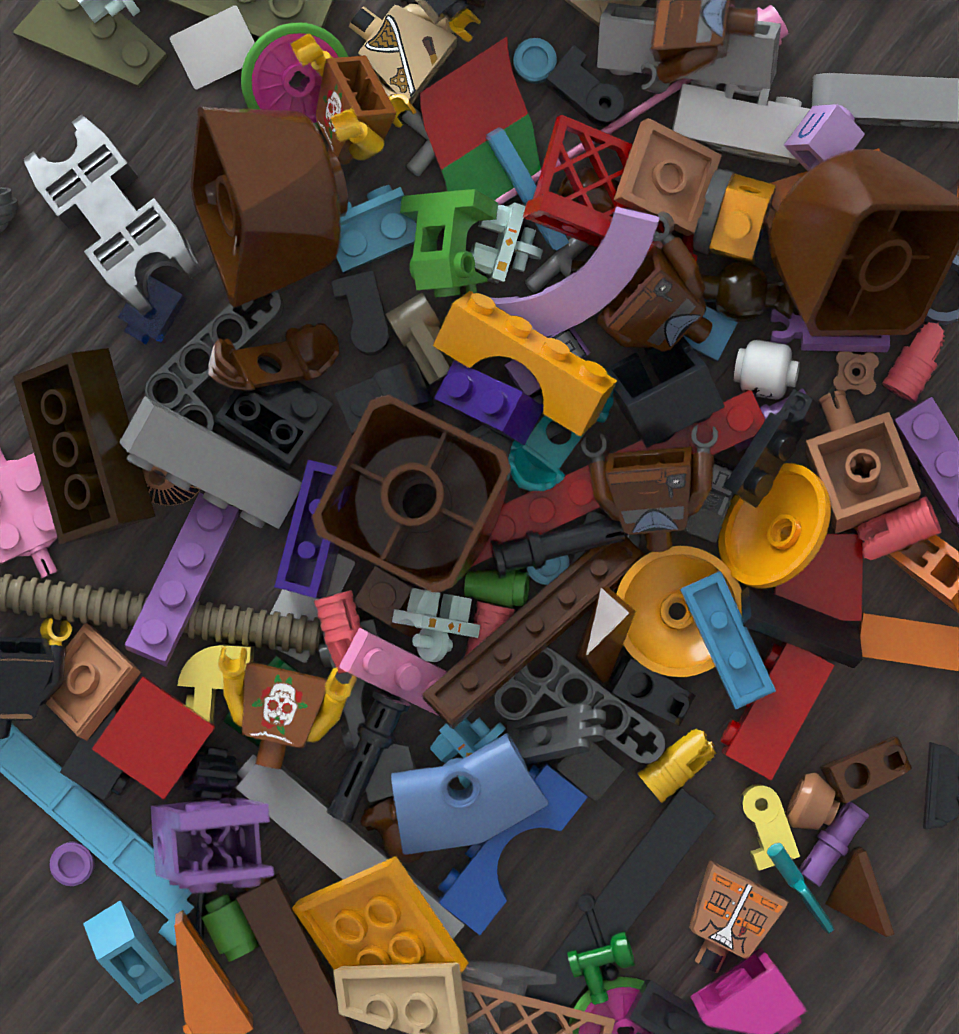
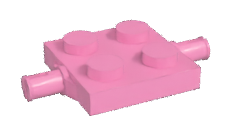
[0,449,58,579]

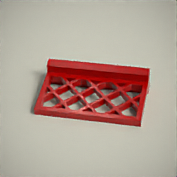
[523,115,698,261]

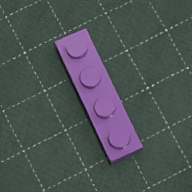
[125,492,240,666]

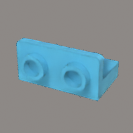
[337,185,416,274]

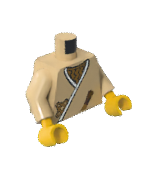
[349,4,481,128]

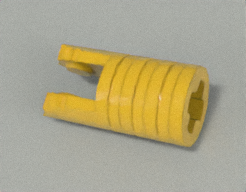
[637,728,716,803]

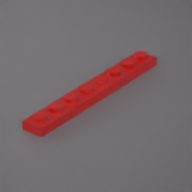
[471,390,765,567]

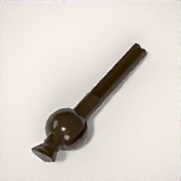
[570,260,794,322]

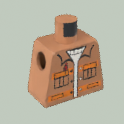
[689,860,788,973]

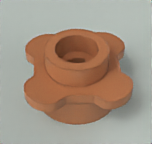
[833,351,879,395]

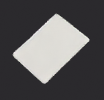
[170,6,255,89]

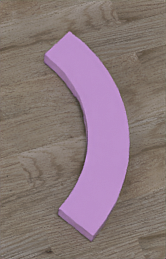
[462,207,660,337]

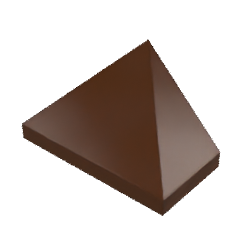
[574,586,636,683]
[825,847,895,937]

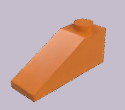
[854,526,959,613]
[174,910,253,1034]

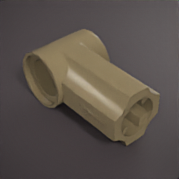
[385,292,455,385]

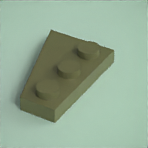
[12,0,168,88]

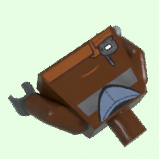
[641,0,758,94]
[594,211,712,352]
[581,425,718,552]

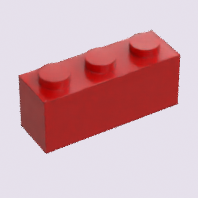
[720,641,835,780]

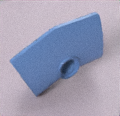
[391,733,548,854]

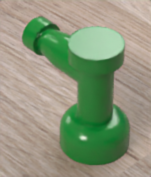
[567,932,635,1004]

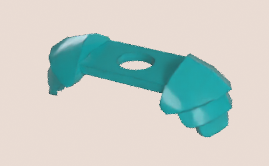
[508,390,613,491]

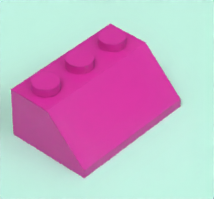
[690,947,806,1034]

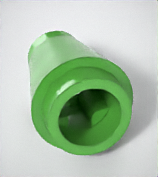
[464,569,530,609]

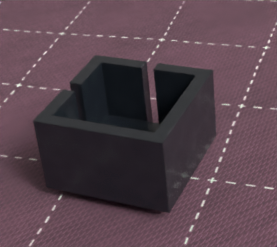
[605,336,725,448]

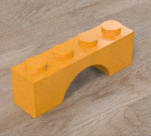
[433,291,617,437]

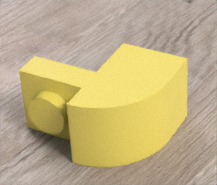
[177,644,254,725]

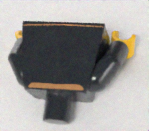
[0,617,72,739]

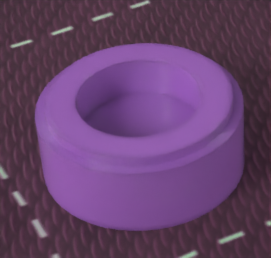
[50,841,95,886]

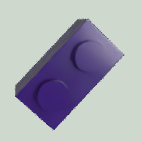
[434,360,544,446]

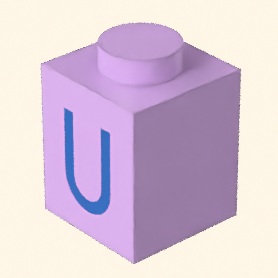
[784,104,865,171]

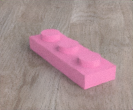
[339,628,448,716]

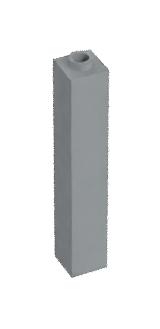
[236,754,465,939]

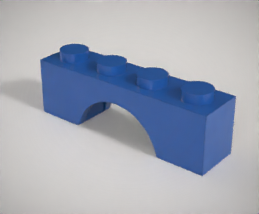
[438,761,588,935]

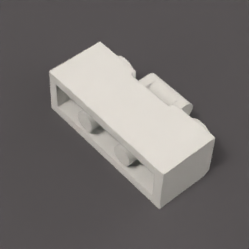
[672,80,810,167]

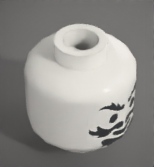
[734,340,800,399]

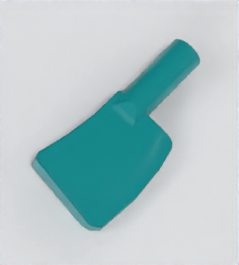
[767,843,835,934]

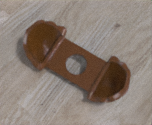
[209,323,339,391]

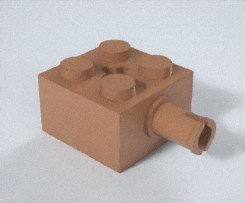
[805,390,921,534]

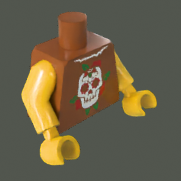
[290,34,396,165]
[218,647,357,769]

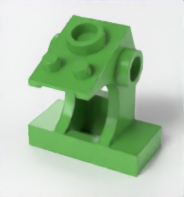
[400,189,498,297]

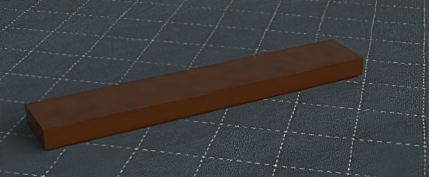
[422,532,645,730]

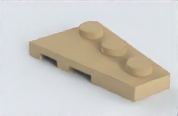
[333,963,468,1034]

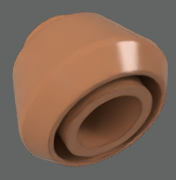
[785,772,840,830]

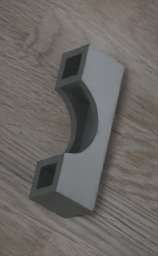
[318,619,416,802]

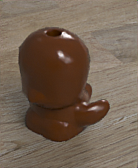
[360,796,425,865]

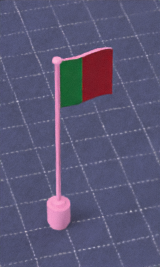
[420,5,789,205]

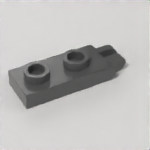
[507,704,606,765]

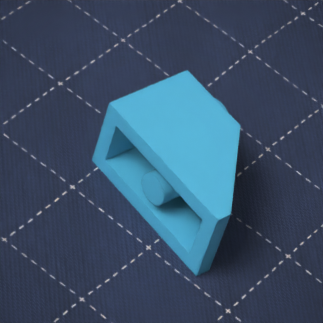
[83,901,175,1004]

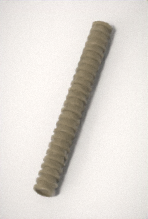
[0,574,322,656]

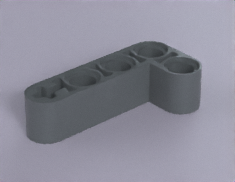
[145,290,284,433]
[494,647,665,763]

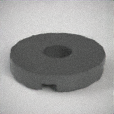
[692,168,735,256]

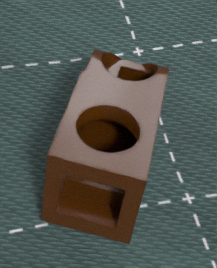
[820,736,912,804]

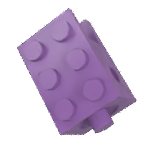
[150,797,274,893]

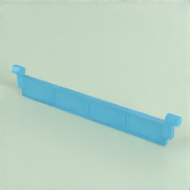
[0,724,195,946]

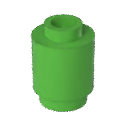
[201,893,259,962]

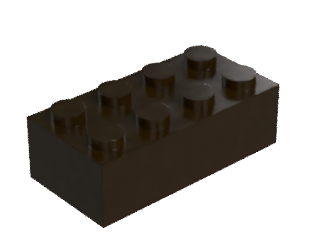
[13,348,156,545]

